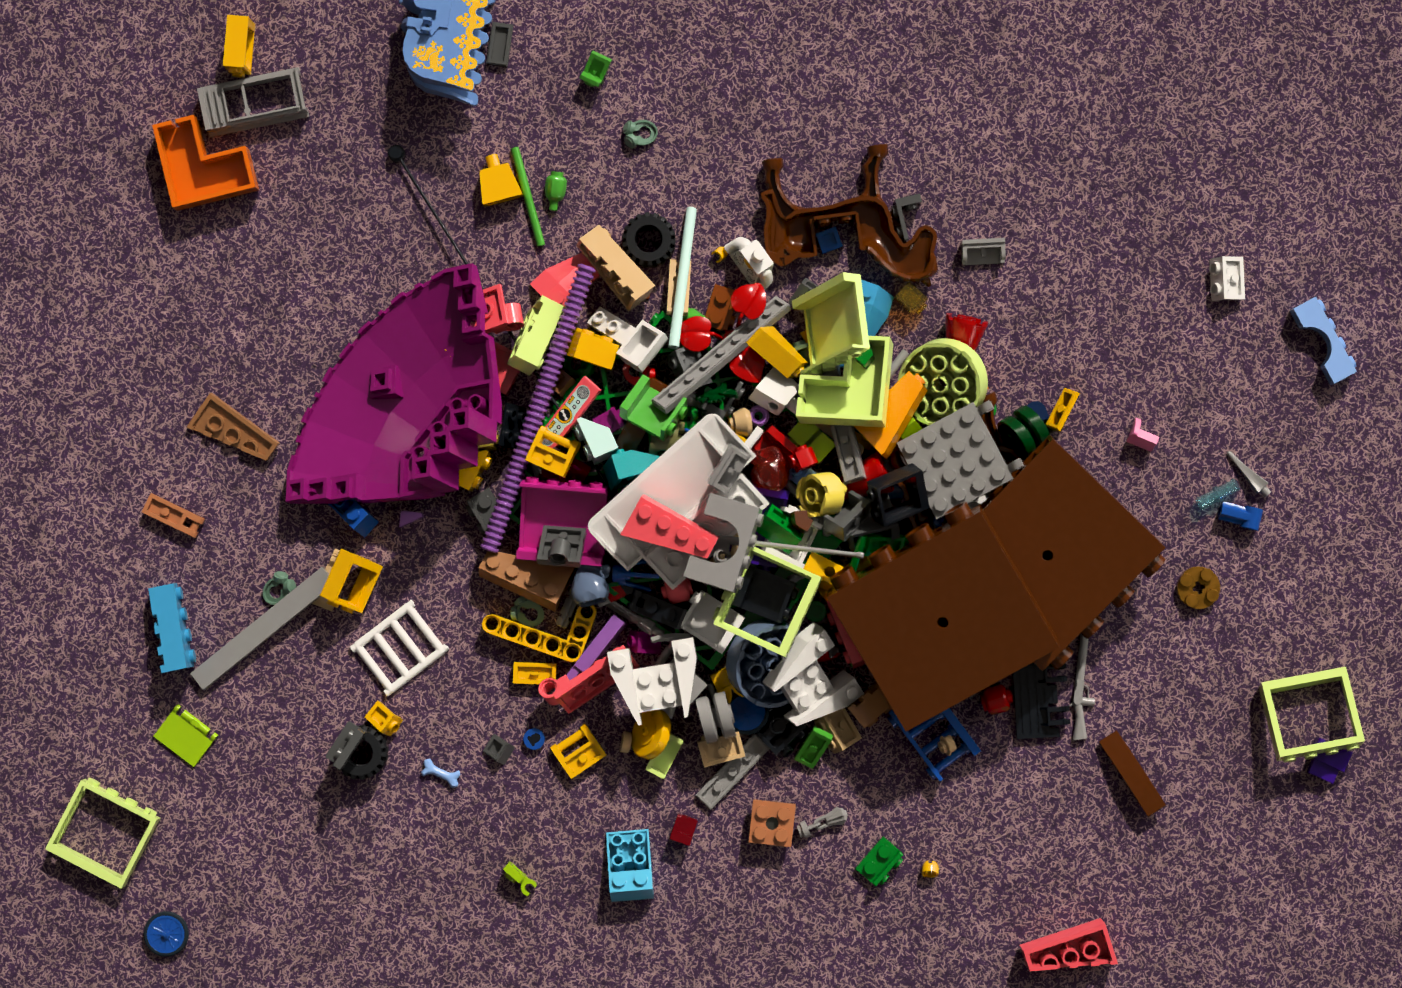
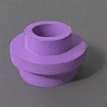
[749,405,769,427]

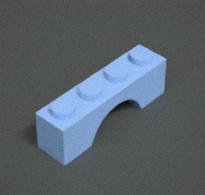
[1289,297,1357,385]

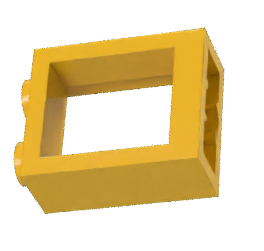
[223,15,255,78]
[320,549,383,614]

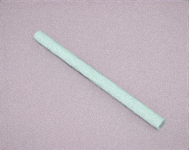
[668,207,697,349]

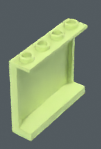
[792,272,870,375]

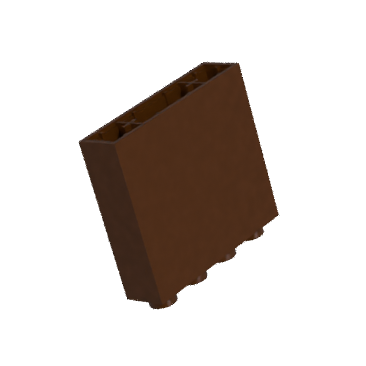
[981,435,1166,671]
[827,501,1059,731]

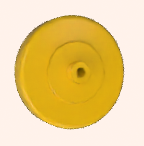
[631,709,671,760]

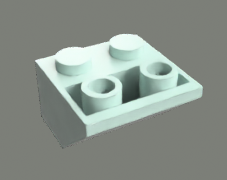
[574,417,618,465]

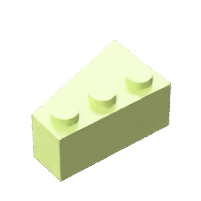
[507,295,565,376]

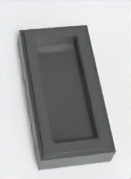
[486,22,514,67]

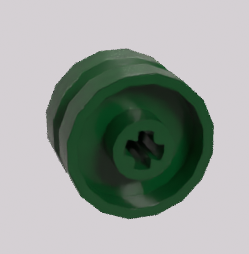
[997,405,1050,461]

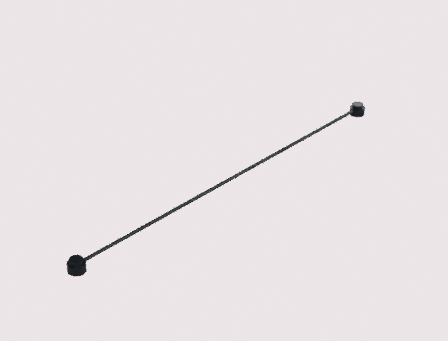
[388,145,616,498]

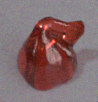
[750,446,789,491]

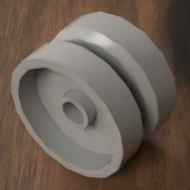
[695,691,736,744]

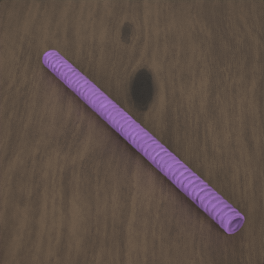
[480,263,596,553]

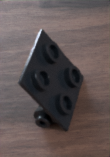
[498,403,527,449]

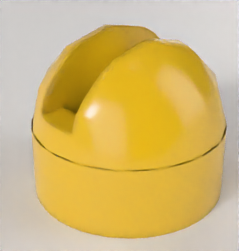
[921,860,939,878]

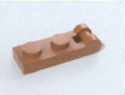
[142,493,205,538]

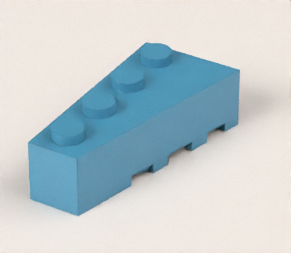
[148,583,196,673]

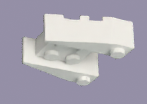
[762,622,864,726]
[607,637,697,726]

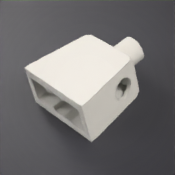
[748,367,799,415]

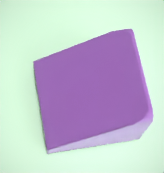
[399,511,424,527]

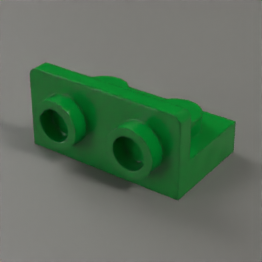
[855,836,903,887]

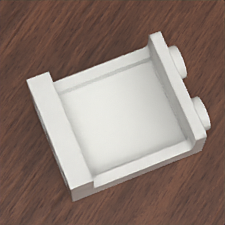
[761,505,823,569]
[681,590,745,654]

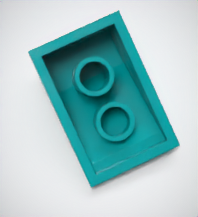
[603,449,660,491]

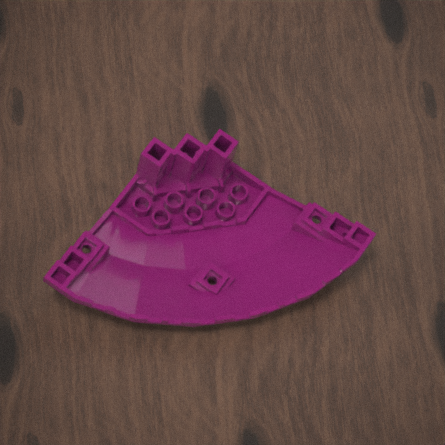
[286,263,502,504]

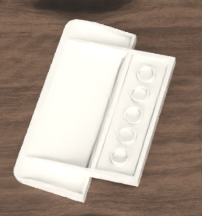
[588,414,769,590]

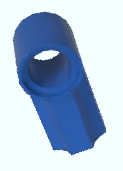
[1218,502,1263,531]

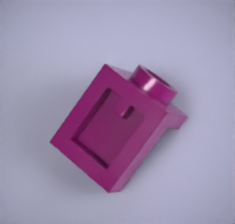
[592,407,625,433]
[627,630,661,654]

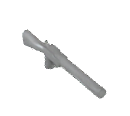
[1069,634,1095,740]

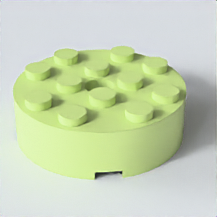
[898,338,988,425]

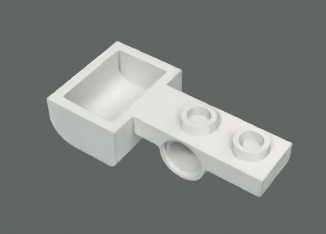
[587,307,669,373]

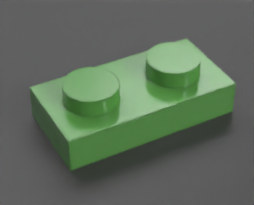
[794,726,833,769]

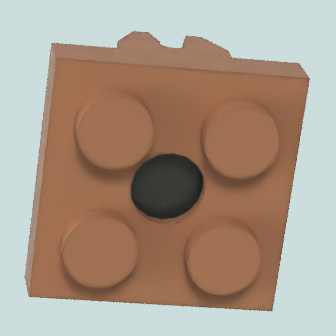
[748,799,796,847]

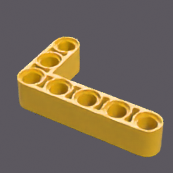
[482,605,597,662]

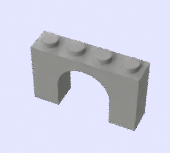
[683,493,764,594]

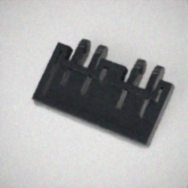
[1012,662,1070,739]

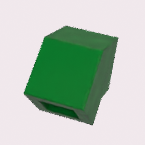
[855,343,875,369]

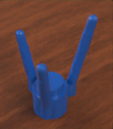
[612,559,660,592]

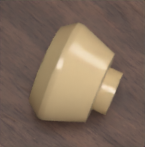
[728,407,753,437]

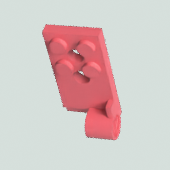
[474,284,524,334]
[538,645,640,714]

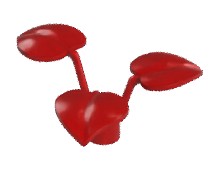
[680,283,766,383]

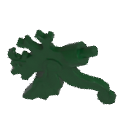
[695,379,738,404]

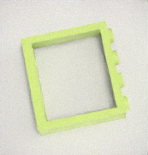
[712,547,822,657]
[1259,667,1365,763]
[45,778,160,888]

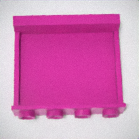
[516,476,608,566]

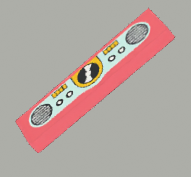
[542,376,602,449]

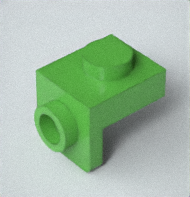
[579,51,612,87]

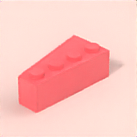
[620,494,720,558]
[1020,918,1118,971]

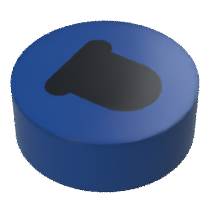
[523,728,545,750]

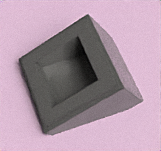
[483,734,515,765]

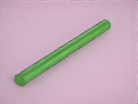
[511,147,545,247]

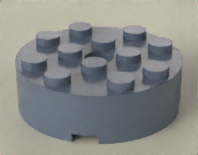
[726,618,801,708]

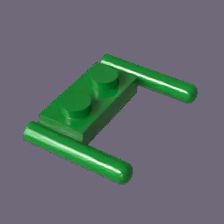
[849,533,909,572]

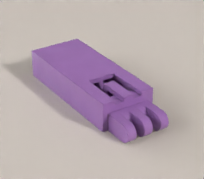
[567,614,627,680]

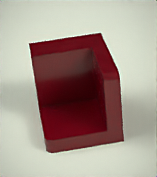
[669,813,698,846]

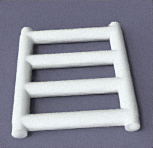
[350,600,449,697]

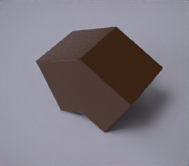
[790,510,813,534]

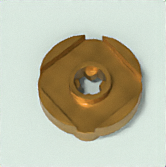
[1176,566,1220,609]

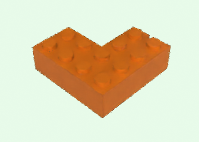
[152,115,259,211]

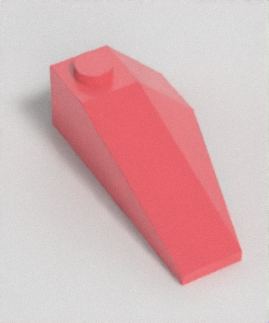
[530,253,600,309]

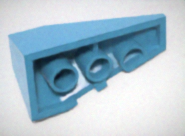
[839,280,894,368]

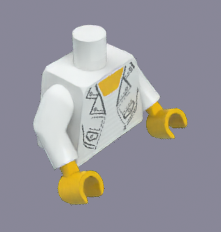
[711,237,774,290]

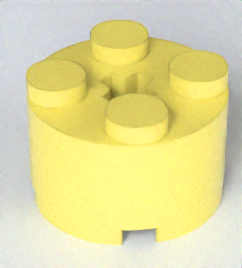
[796,472,847,517]

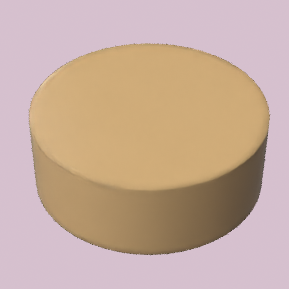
[620,731,632,753]

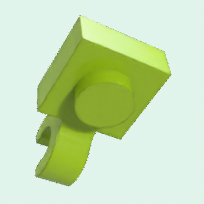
[503,861,537,896]

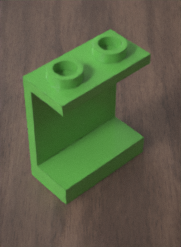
[620,375,688,441]

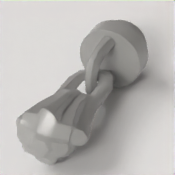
[797,807,848,838]

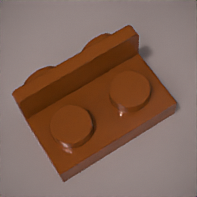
[705,284,736,332]

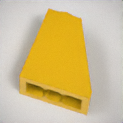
[746,326,808,379]

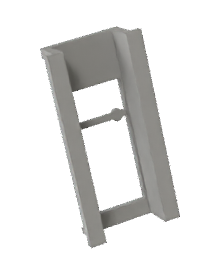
[197,67,310,137]

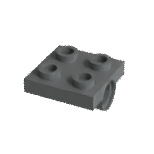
[537,525,587,568]

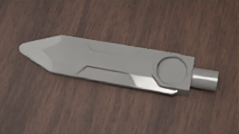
[604,601,665,636]

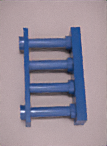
[887,708,981,781]

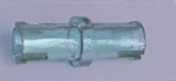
[1196,479,1240,510]

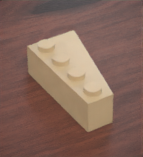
[576,225,655,311]

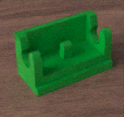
[756,504,805,554]

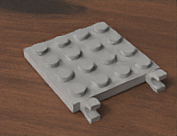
[897,400,1025,520]

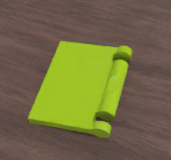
[153,704,218,767]

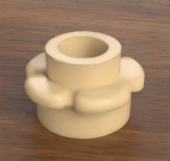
[938,735,956,756]

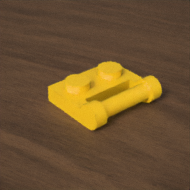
[525,426,581,478]
[550,723,607,779]

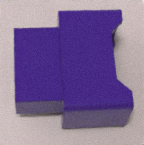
[1307,737,1353,784]

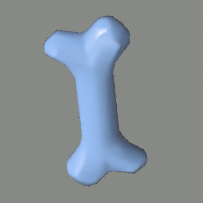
[421,759,460,788]

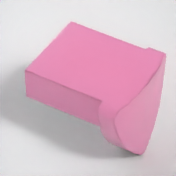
[1126,418,1159,452]

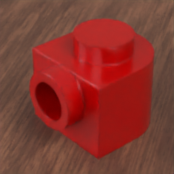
[788,444,819,473]

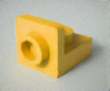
[364,700,403,736]

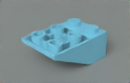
[606,829,654,902]

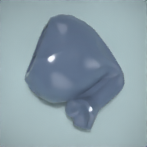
[571,563,611,607]

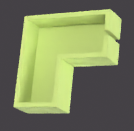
[796,336,893,428]

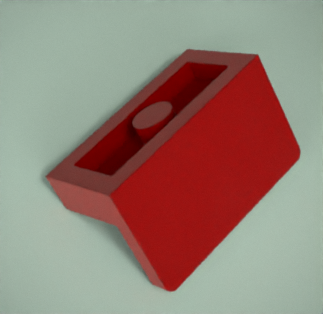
[752,425,798,475]

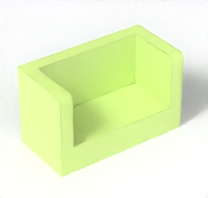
[645,733,684,779]

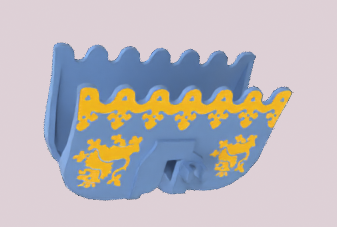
[399,0,496,106]

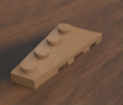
[186,393,280,461]

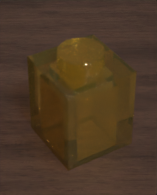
[894,281,928,316]

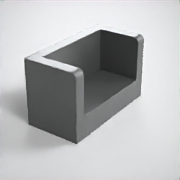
[823,490,871,542]

